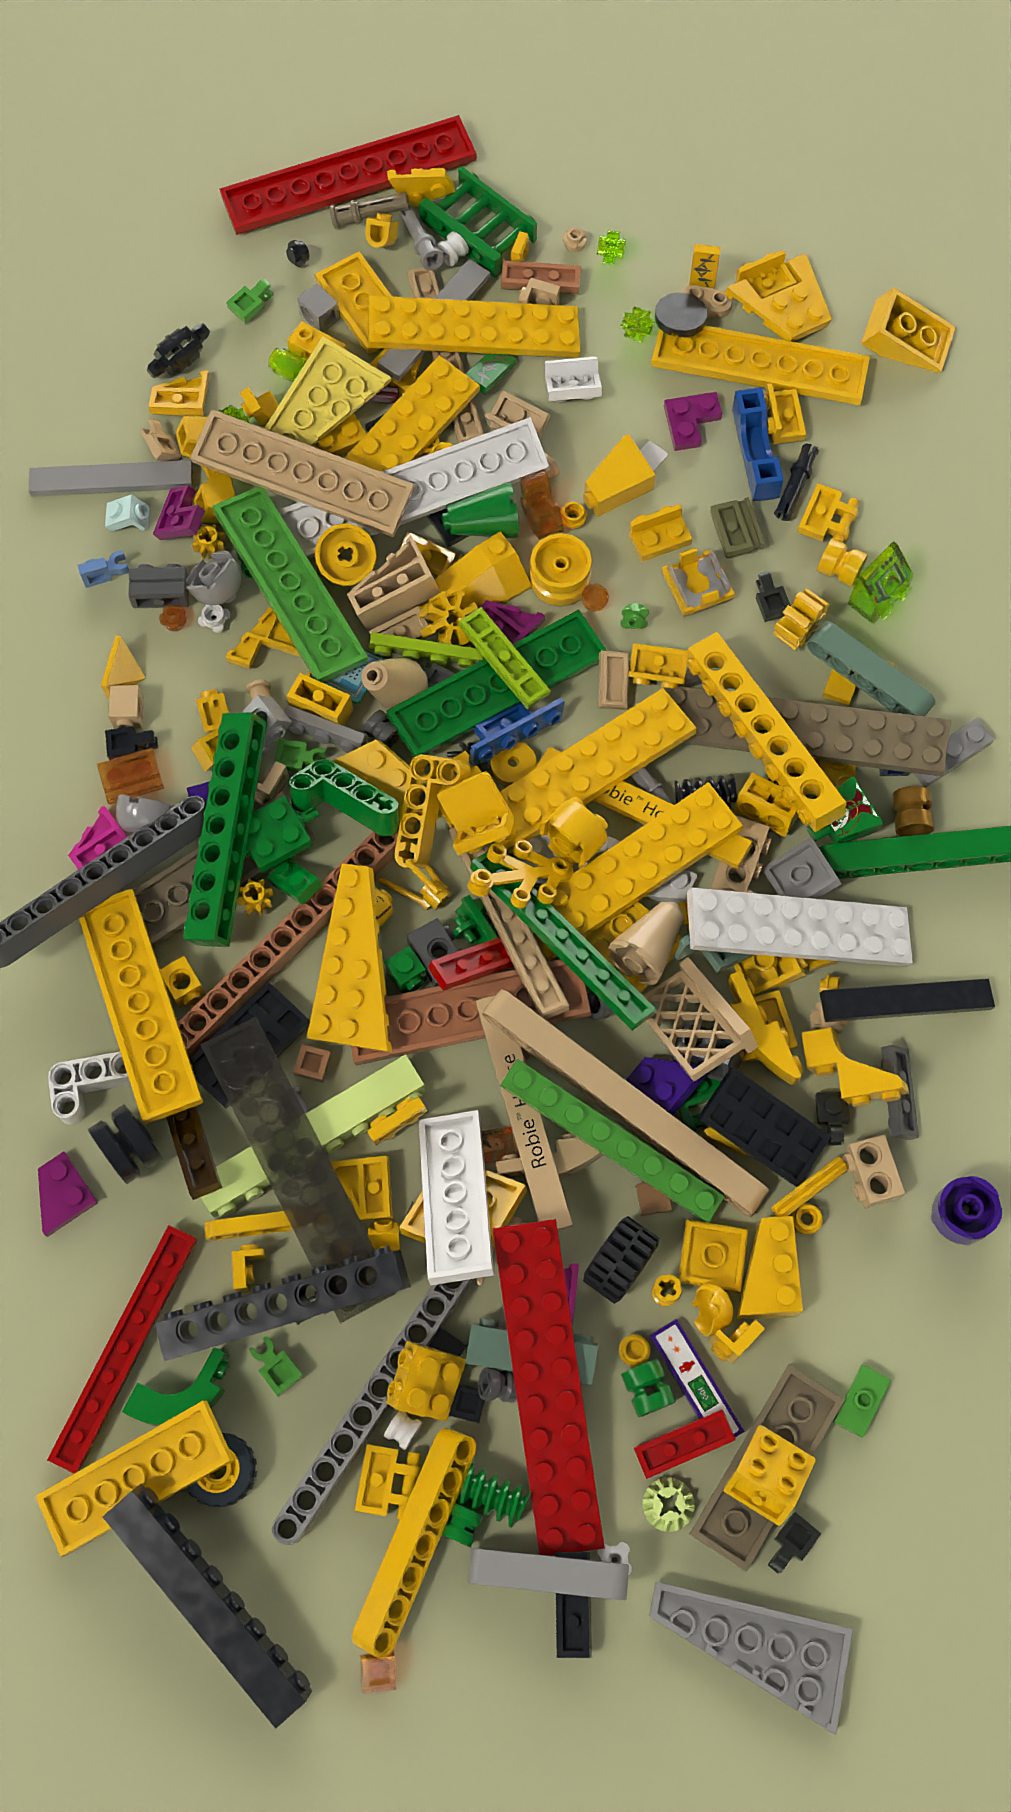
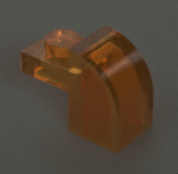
[519,469,564,539]

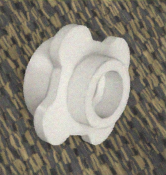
[198,605,230,633]
[597,1542,632,1575]

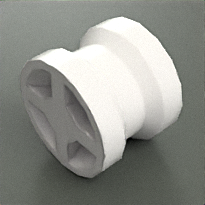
[436,232,469,266]
[384,1410,423,1450]

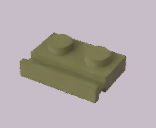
[710,497,765,558]

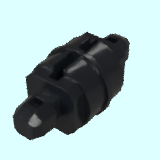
[147,323,210,378]

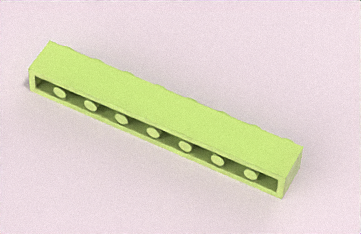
[201,1054,426,1218]

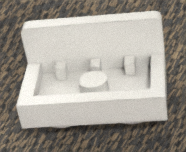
[545,357,602,402]

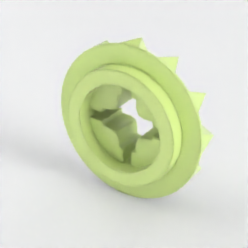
[642,1477,695,1532]

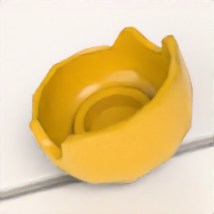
[692,1283,733,1337]

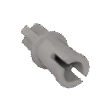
[631,766,675,805]

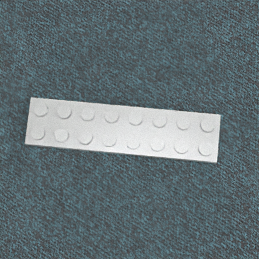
[687,888,913,967]

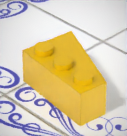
[735,1216,803,1320]

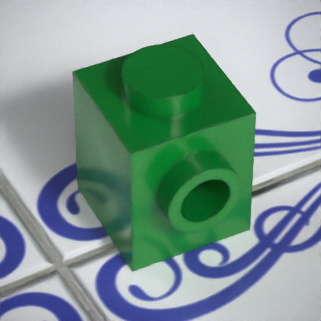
[384,946,427,994]

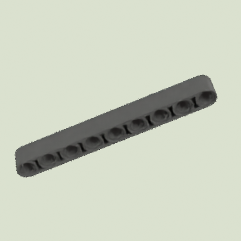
[0,796,206,968]

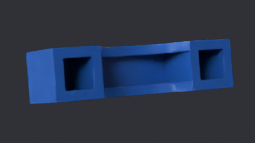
[732,387,784,502]

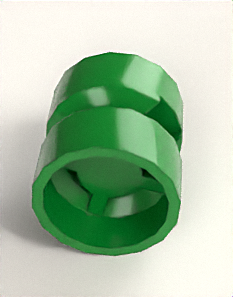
[621,1359,676,1418]

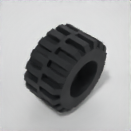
[583,1216,660,1304]

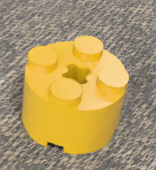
[540,796,608,867]

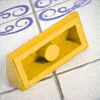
[400,531,460,576]

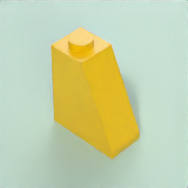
[583,434,656,517]

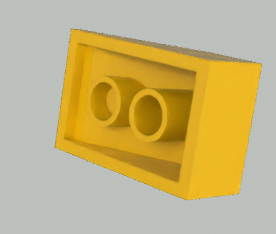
[861,288,956,373]

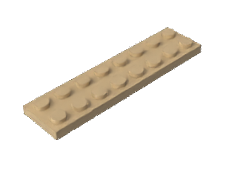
[190,409,415,537]

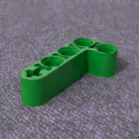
[289,759,400,836]

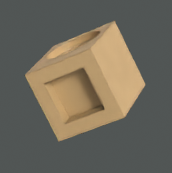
[108,685,144,729]

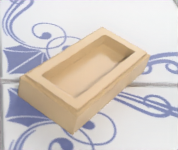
[598,651,629,710]

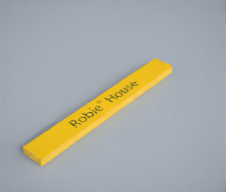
[535,747,752,869]

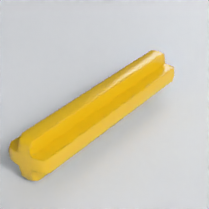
[771,1157,848,1217]

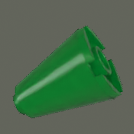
[442,482,519,539]

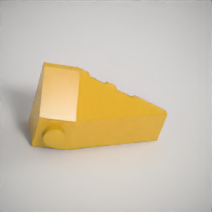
[414,531,531,622]

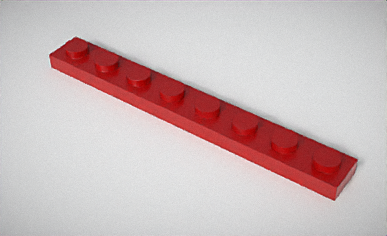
[47,1225,198,1474]

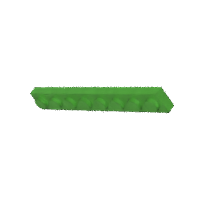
[499,1059,724,1223]

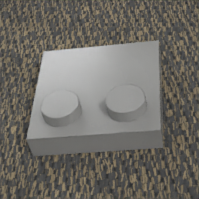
[762,837,842,899]

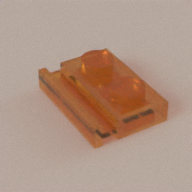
[97,748,164,805]

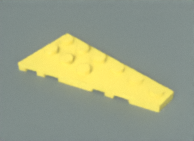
[264,336,392,446]

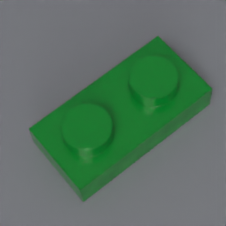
[266,859,323,905]

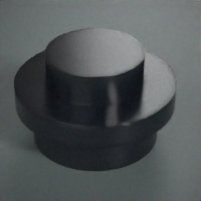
[286,240,310,267]

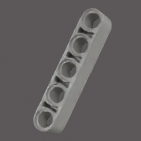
[468,1548,629,1600]

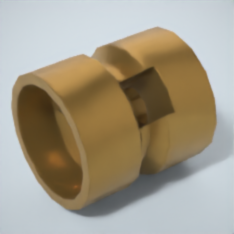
[892,786,934,836]

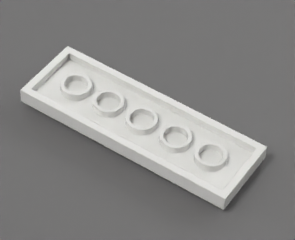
[418,1110,494,1285]

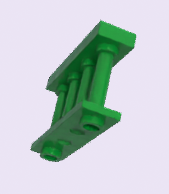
[419,166,537,278]

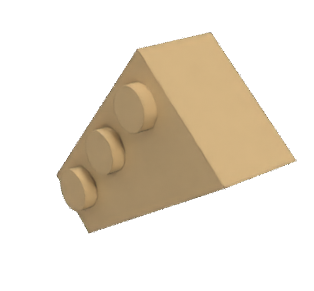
[347,535,441,632]

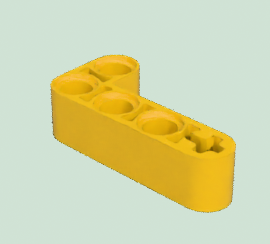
[395,755,472,869]

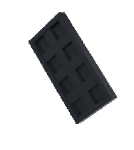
[190,981,310,1109]
[697,1067,831,1187]

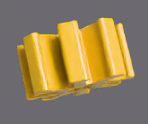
[773,588,830,651]
[418,590,478,646]

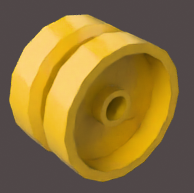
[315,523,377,587]
[530,533,592,606]

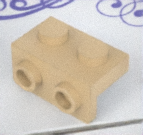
[484,390,551,438]

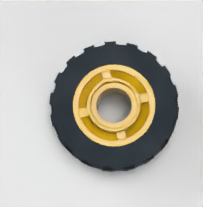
[187,1433,257,1507]

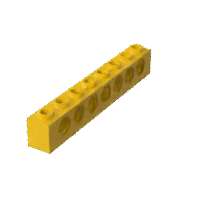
[686,632,846,832]

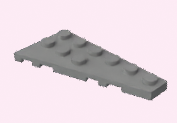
[649,1582,853,1735]

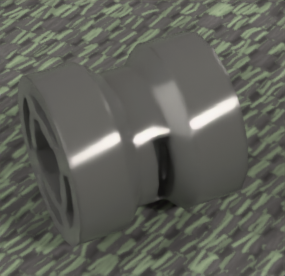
[363,710,400,748]
[478,1367,517,1403]

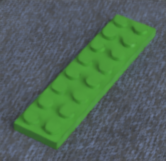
[213,486,368,683]

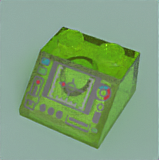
[848,541,914,624]

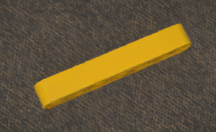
[352,1428,476,1659]

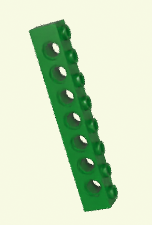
[183,712,267,947]

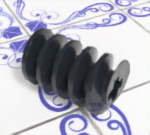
[674,774,737,810]

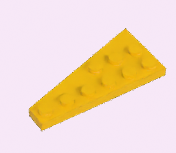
[307,863,392,1053]

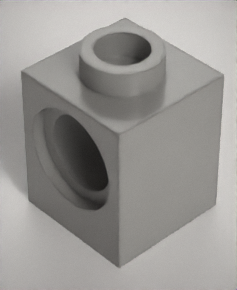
[297,284,340,332]

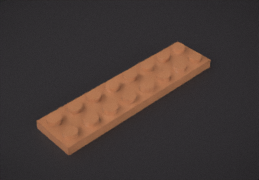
[351,960,592,1066]

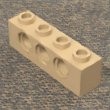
[710,816,772,893]

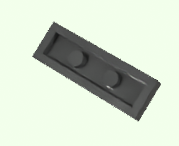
[881,1045,919,1140]

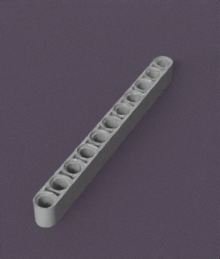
[272,1279,474,1545]

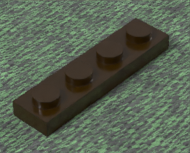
[166,1106,223,1200]

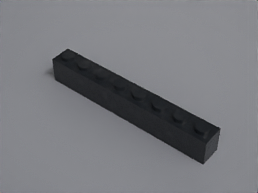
[103,1483,312,1729]

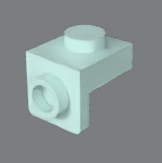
[105,494,150,532]

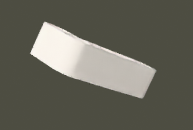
[48,1052,131,1125]

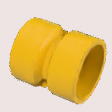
[817,538,868,588]

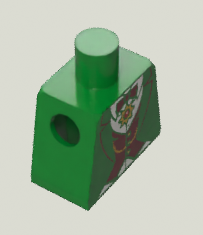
[807,776,883,843]

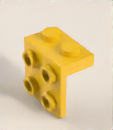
[437,772,515,856]

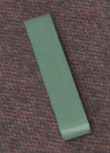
[806,621,936,716]

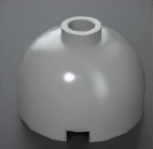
[186,551,242,606]
[116,795,175,834]

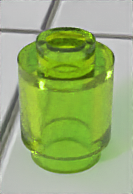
[268,348,307,382]

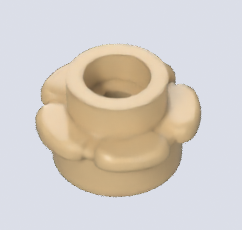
[562,227,587,252]

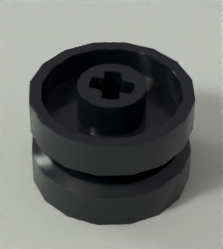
[88,1104,163,1184]

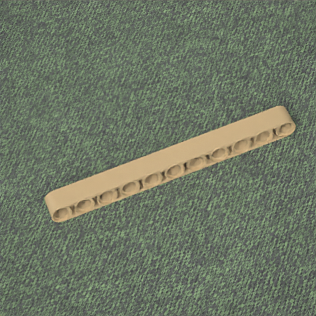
[482,989,769,1217]

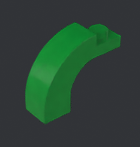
[122,1347,230,1426]

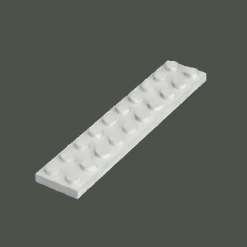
[278,417,550,559]

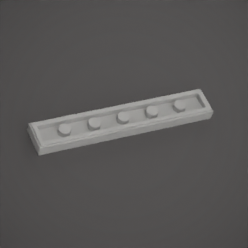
[377,259,490,382]
[29,460,193,496]

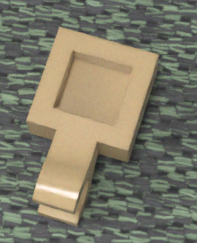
[140,419,182,461]

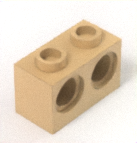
[843,1134,905,1209]

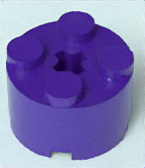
[931,1176,1002,1245]

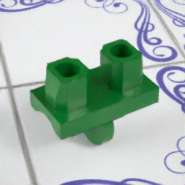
[453,895,499,945]

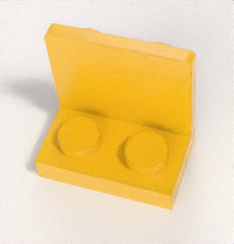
[723,1425,816,1526]

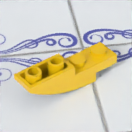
[727,970,803,1085]

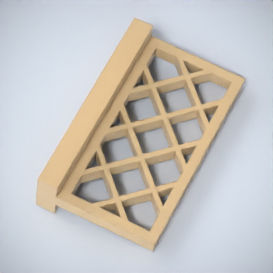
[643,957,758,1082]

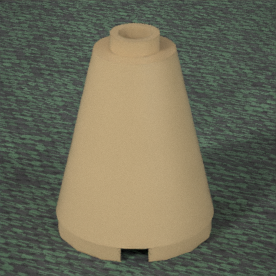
[361,657,428,710]
[608,902,684,985]

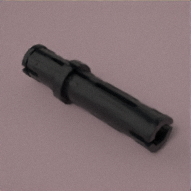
[774,443,819,521]

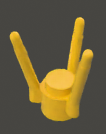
[378,859,451,910]

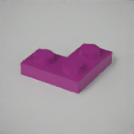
[664,392,722,451]
[153,485,205,540]

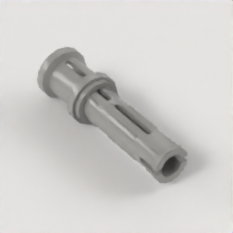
[400,204,444,270]

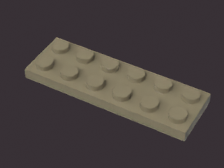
[689,1365,844,1572]

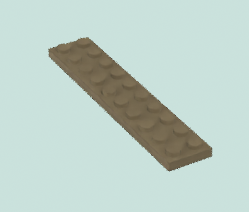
[664,686,951,777]

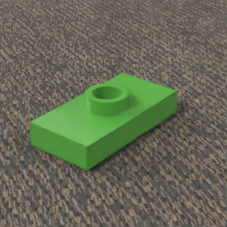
[833,1364,891,1438]

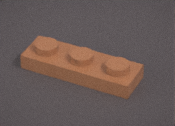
[501,260,581,294]

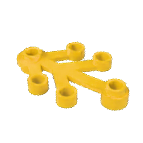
[467,840,574,908]

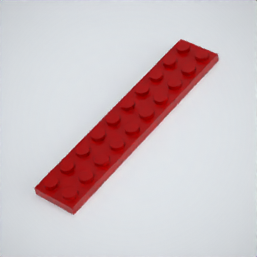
[219,115,477,235]
[492,1219,605,1556]

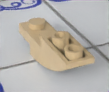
[496,1133,603,1179]

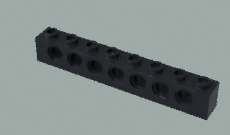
[155,1246,411,1361]

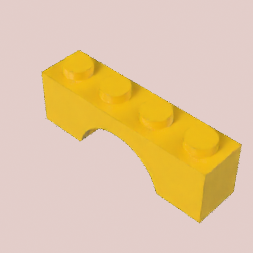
[175,416,235,523]

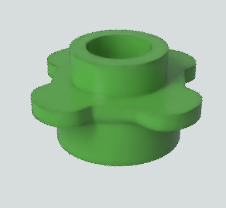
[620,603,649,629]

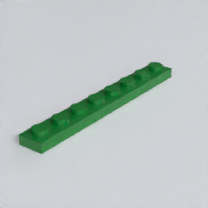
[470,851,656,1031]

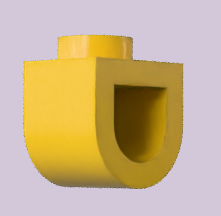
[365,213,399,248]

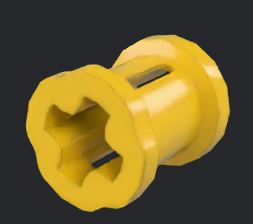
[652,1274,682,1307]

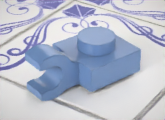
[77,551,129,588]

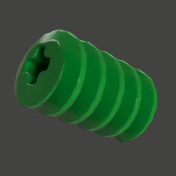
[460,1463,531,1528]

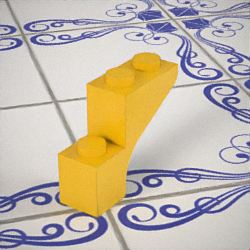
[802,1027,909,1107]

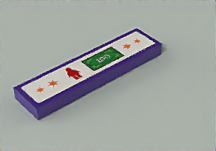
[649,1319,745,1449]

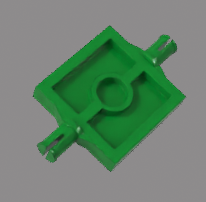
[245,795,320,873]

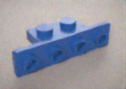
[469,698,565,767]

